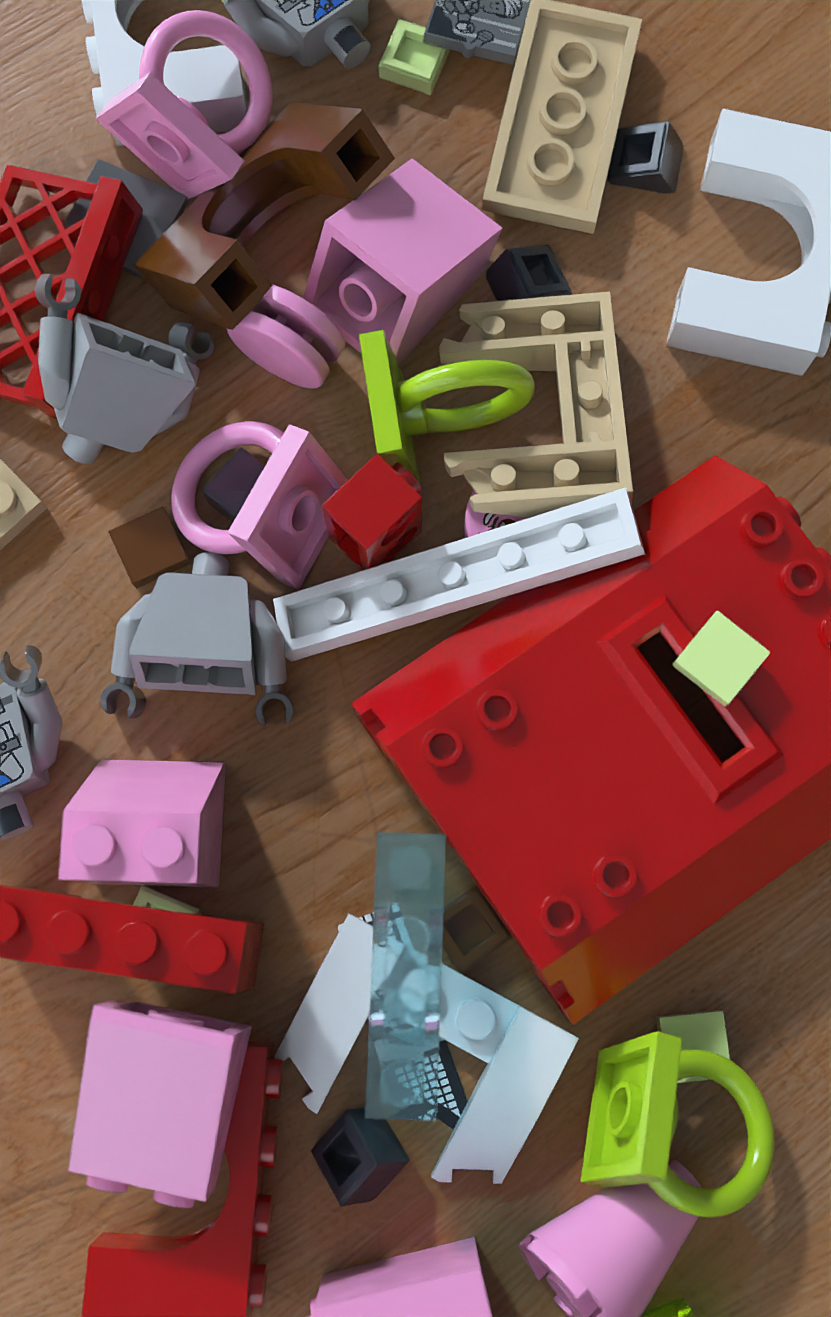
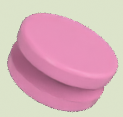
[227,285,345,389]

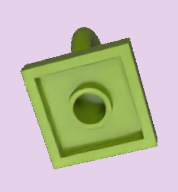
[359,330,535,483]
[580,1031,775,1217]

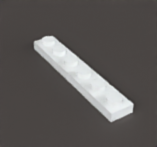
[273,488,645,662]

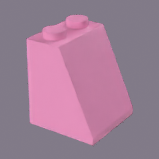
[303,158,502,365]
[59,759,226,887]
[68,998,252,1208]
[307,1237,493,1317]

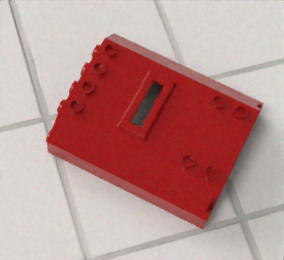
[351,455,831,1025]

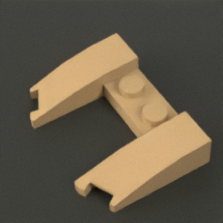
[439,291,633,518]

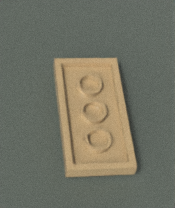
[482,0,642,234]

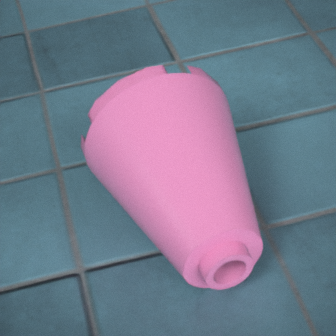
[518,1160,701,1317]

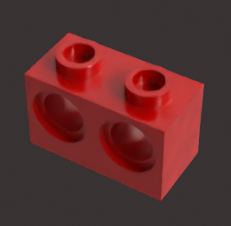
[322,454,422,571]

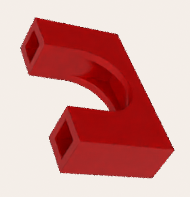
[0,885,265,993]
[81,1041,283,1317]

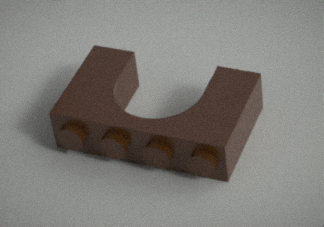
[134,103,395,330]

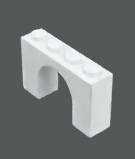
[81,0,248,146]
[666,109,831,376]

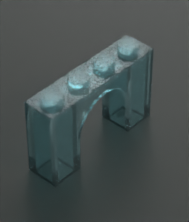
[365,832,446,1121]

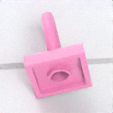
[96,10,273,199]
[171,421,348,590]

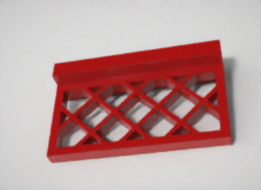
[0,165,143,418]

